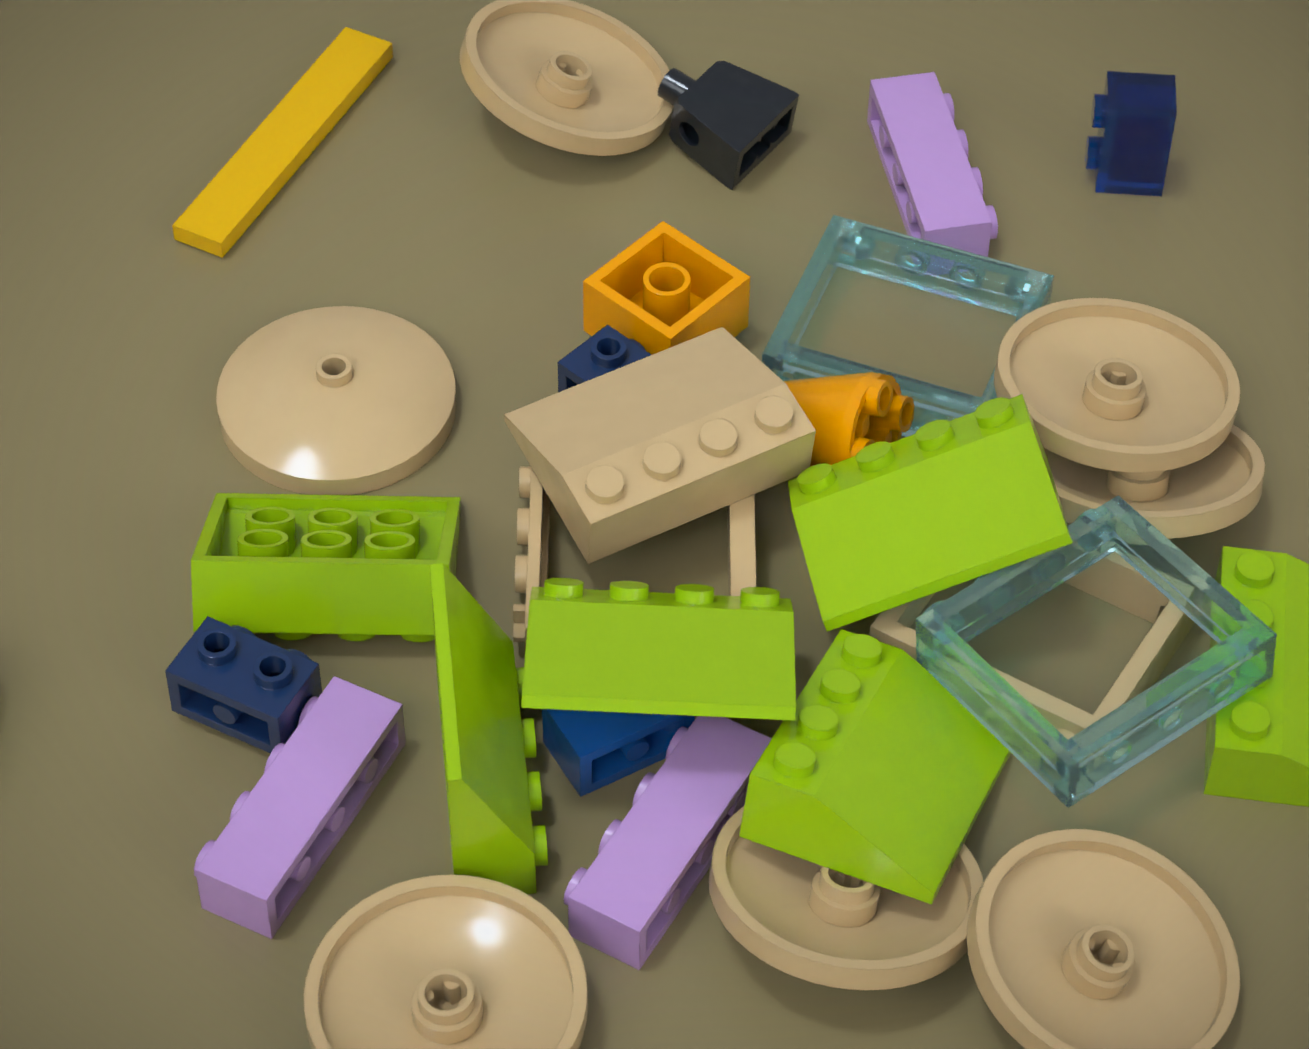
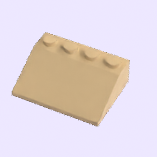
[504,327,816,564]

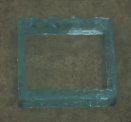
[762,215,1054,437]
[916,495,1277,808]

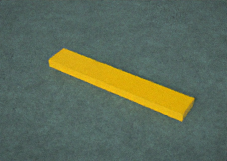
[172,27,393,258]

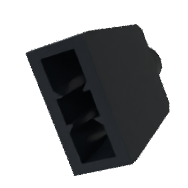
[657,61,799,190]

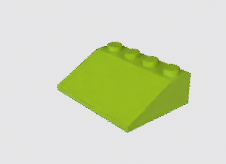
[788,394,1072,632]
[191,493,461,642]
[1204,546,1309,807]
[430,563,548,894]
[521,578,796,721]
[739,629,1014,905]

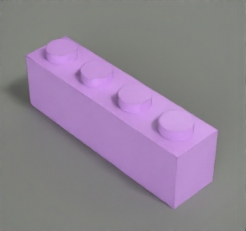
[867,72,998,272]
[194,676,406,939]
[564,716,772,970]

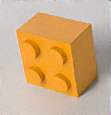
[583,221,750,355]

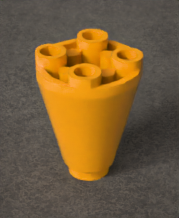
[784,372,914,466]

